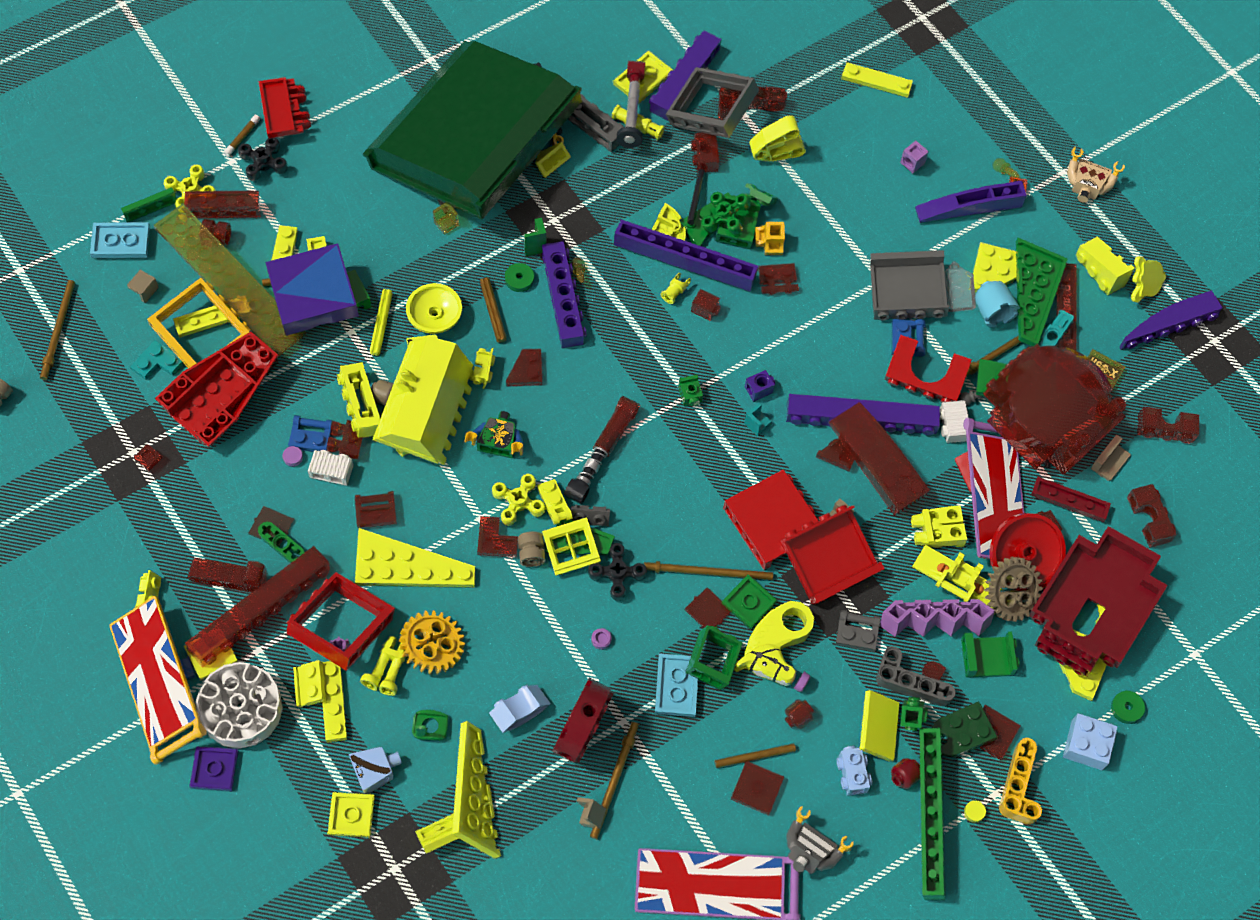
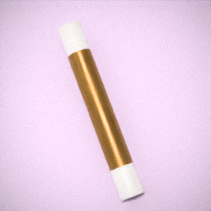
[223,114,261,157]

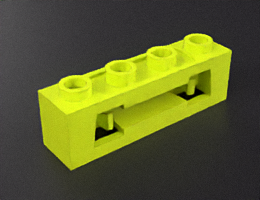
[337,362,380,439]

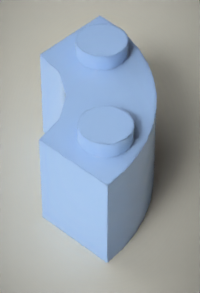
[489,685,550,733]

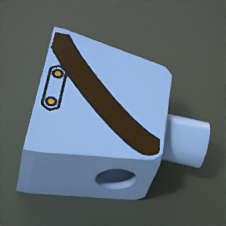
[349,747,402,794]

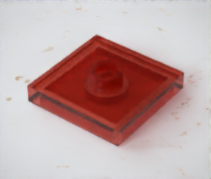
[979,705,1021,761]
[730,761,784,816]

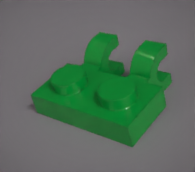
[742,183,778,206]

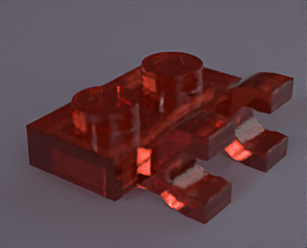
[327,420,363,459]

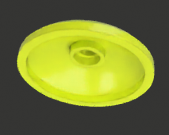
[406,283,462,334]

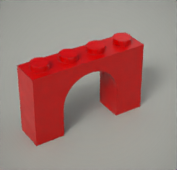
[884,335,972,402]

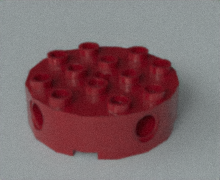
[552,677,614,763]

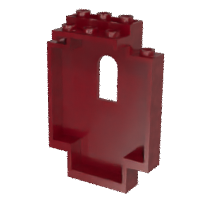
[1029,526,1168,677]

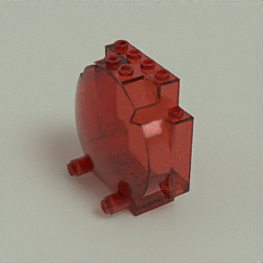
[983,344,1126,475]

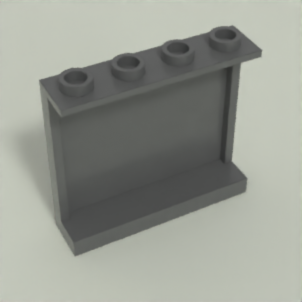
[870,250,949,321]

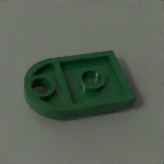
[932,701,997,757]

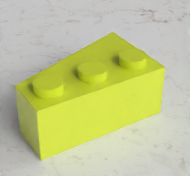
[1076,237,1135,296]

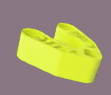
[749,116,806,161]

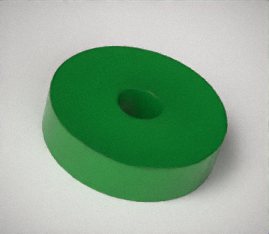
[505,263,534,292]
[1111,691,1145,724]

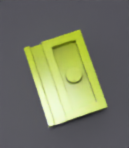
[293,660,326,708]
[415,814,458,853]

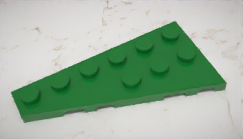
[1015,237,1068,348]

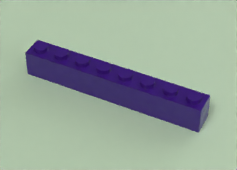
[614,219,758,291]
[786,394,940,435]

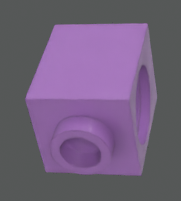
[900,141,929,173]

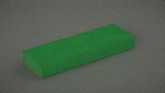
[121,187,177,223]

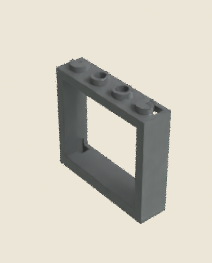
[666,67,759,138]

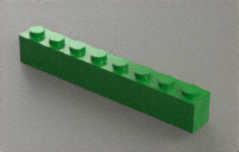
[920,728,946,900]

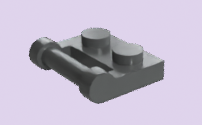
[835,610,880,652]

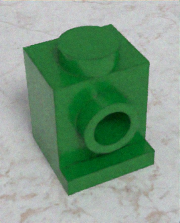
[678,375,703,406]

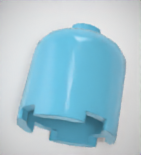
[975,281,1020,327]

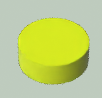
[964,801,986,823]

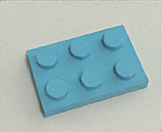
[90,222,150,258]
[655,654,699,717]

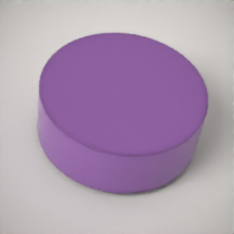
[283,446,303,467]
[591,628,611,650]
[794,672,810,692]

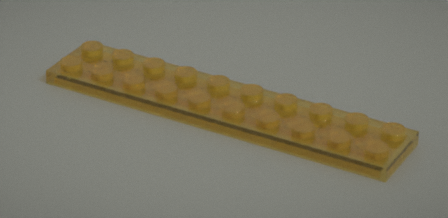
[154,203,306,358]

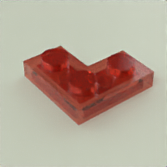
[477,516,518,557]

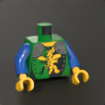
[464,411,523,459]

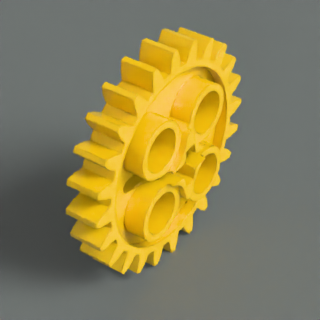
[399,610,465,674]

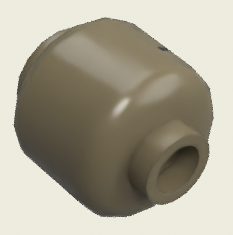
[371,379,394,406]

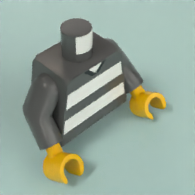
[786,806,853,874]

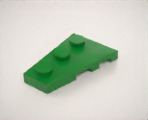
[546,519,615,556]

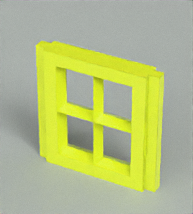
[542,518,601,576]

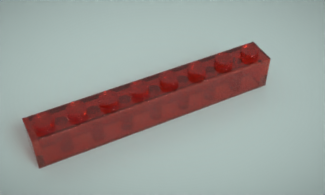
[185,546,330,668]

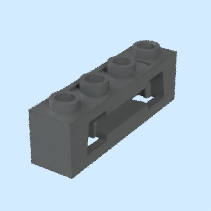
[568,94,624,152]

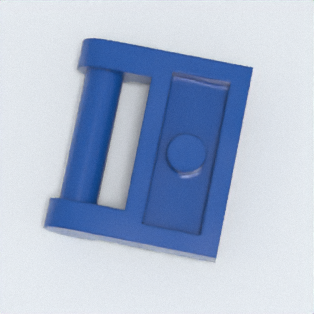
[892,319,926,357]
[288,415,333,452]

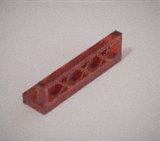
[184,190,261,218]

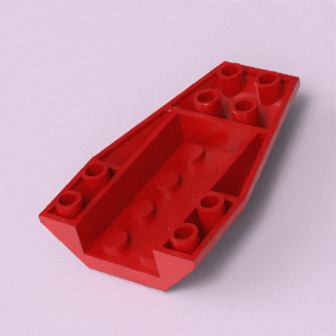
[155,332,278,447]

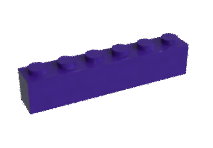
[649,30,721,121]

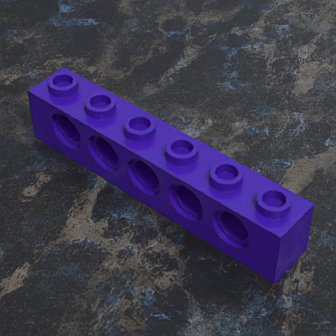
[542,242,587,348]

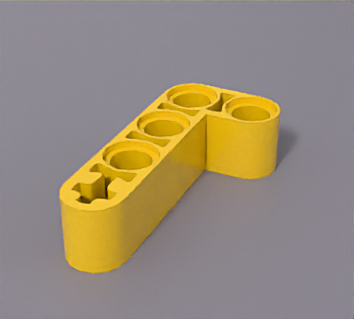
[999,738,1042,825]

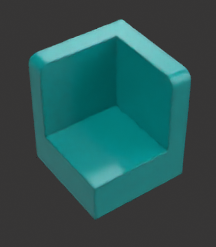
[744,403,771,436]

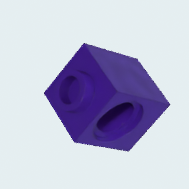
[744,370,775,402]

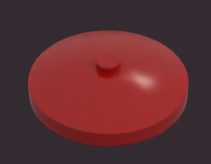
[989,513,1066,591]

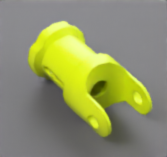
[661,273,691,304]

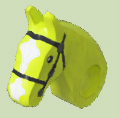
[734,601,814,686]

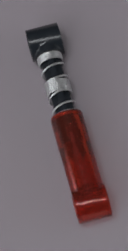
[564,396,640,504]

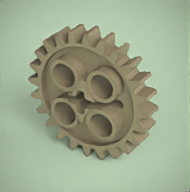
[984,557,1043,622]

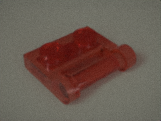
[355,491,397,528]

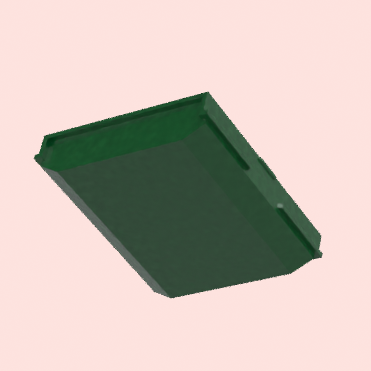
[363,41,582,219]

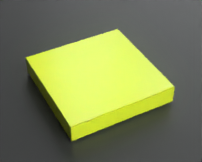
[328,792,375,838]

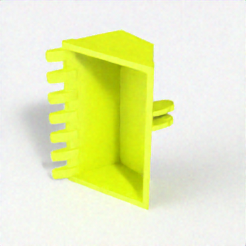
[372,336,473,465]

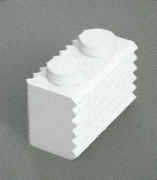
[940,400,968,443]
[308,450,353,486]

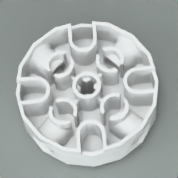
[196,662,283,749]

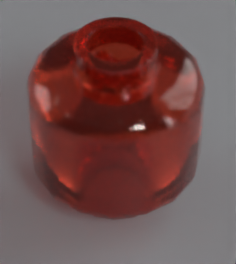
[784,699,815,729]

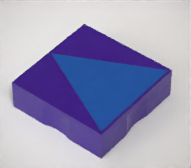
[265,243,359,336]

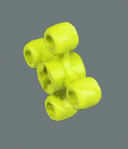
[164,165,217,214]
[492,474,545,526]

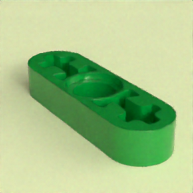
[258,522,306,566]

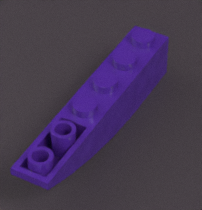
[915,181,1027,223]
[1119,290,1222,350]

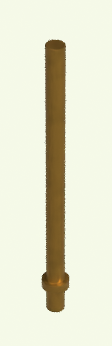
[644,561,773,580]

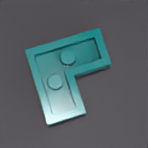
[130,340,184,380]

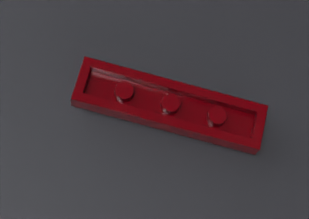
[1031,477,1111,522]

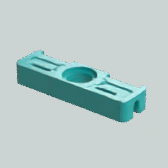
[1031,310,1074,364]

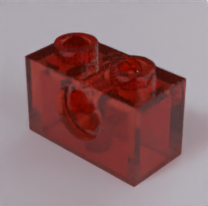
[691,133,719,173]

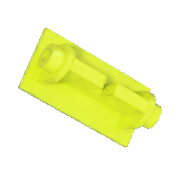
[472,348,495,389]
[135,570,161,608]

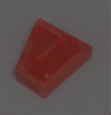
[816,430,865,472]

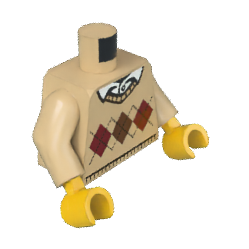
[1067,147,1125,202]

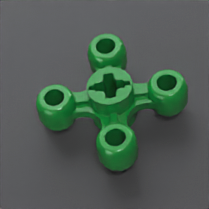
[702,192,751,235]

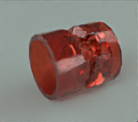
[199,219,231,246]

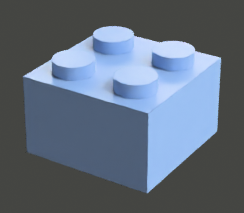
[1063,713,1117,770]

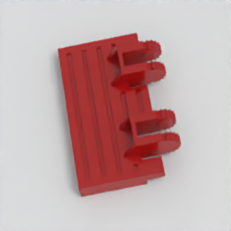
[258,77,311,138]

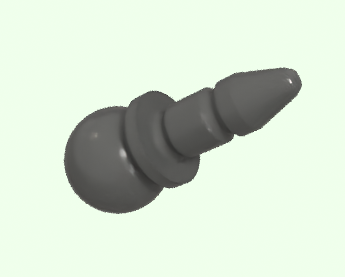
[957,390,983,407]

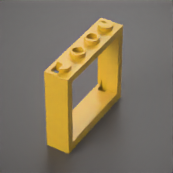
[147,278,251,368]

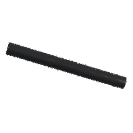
[687,169,705,225]

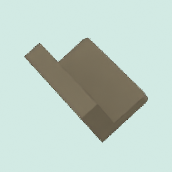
[1091,435,1130,481]

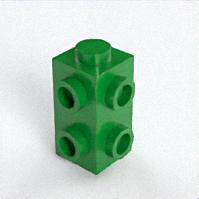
[901,697,928,731]

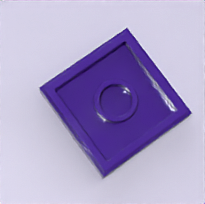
[189,746,239,791]

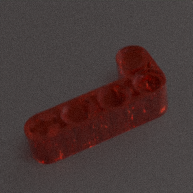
[717,86,787,120]
[187,558,268,594]

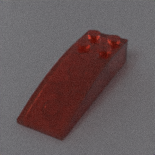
[828,402,930,516]

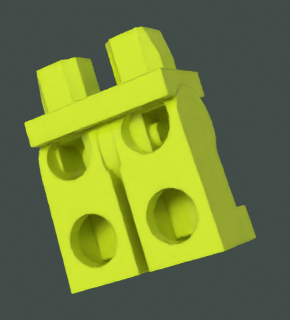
[911,505,967,548]

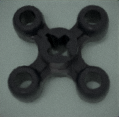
[238,138,288,181]
[588,543,647,601]

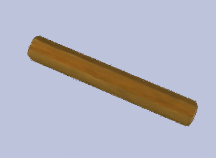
[480,277,506,343]

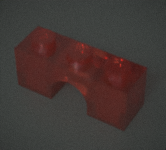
[1137,406,1199,443]
[1127,484,1176,548]

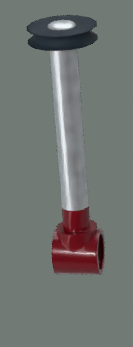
[616,60,645,148]

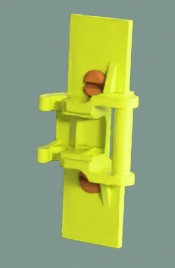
[912,545,1004,615]

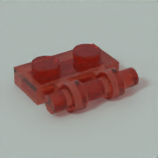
[758,263,799,295]

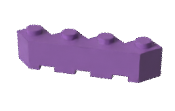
[880,599,995,637]

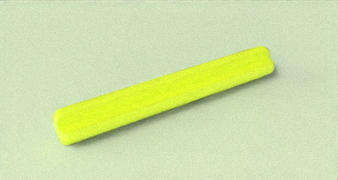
[370,289,392,356]

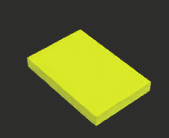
[613,51,674,104]
[860,690,899,762]

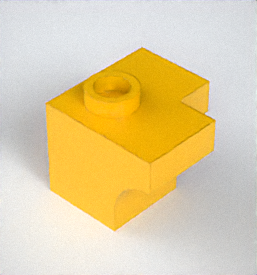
[755,222,785,255]

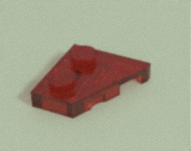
[506,349,542,386]

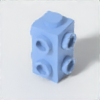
[837,746,872,796]

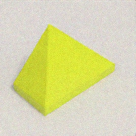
[535,142,571,177]

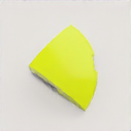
[652,203,686,241]

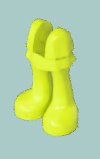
[360,636,405,696]

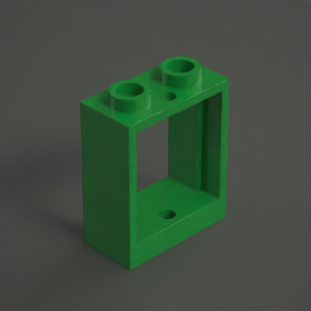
[685,625,743,690]

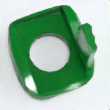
[412,710,448,740]

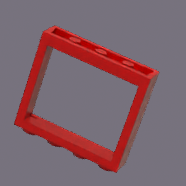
[286,572,395,671]

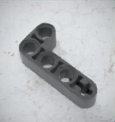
[876,646,955,707]

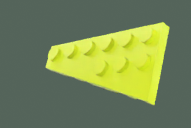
[355,528,475,588]
[452,721,501,859]

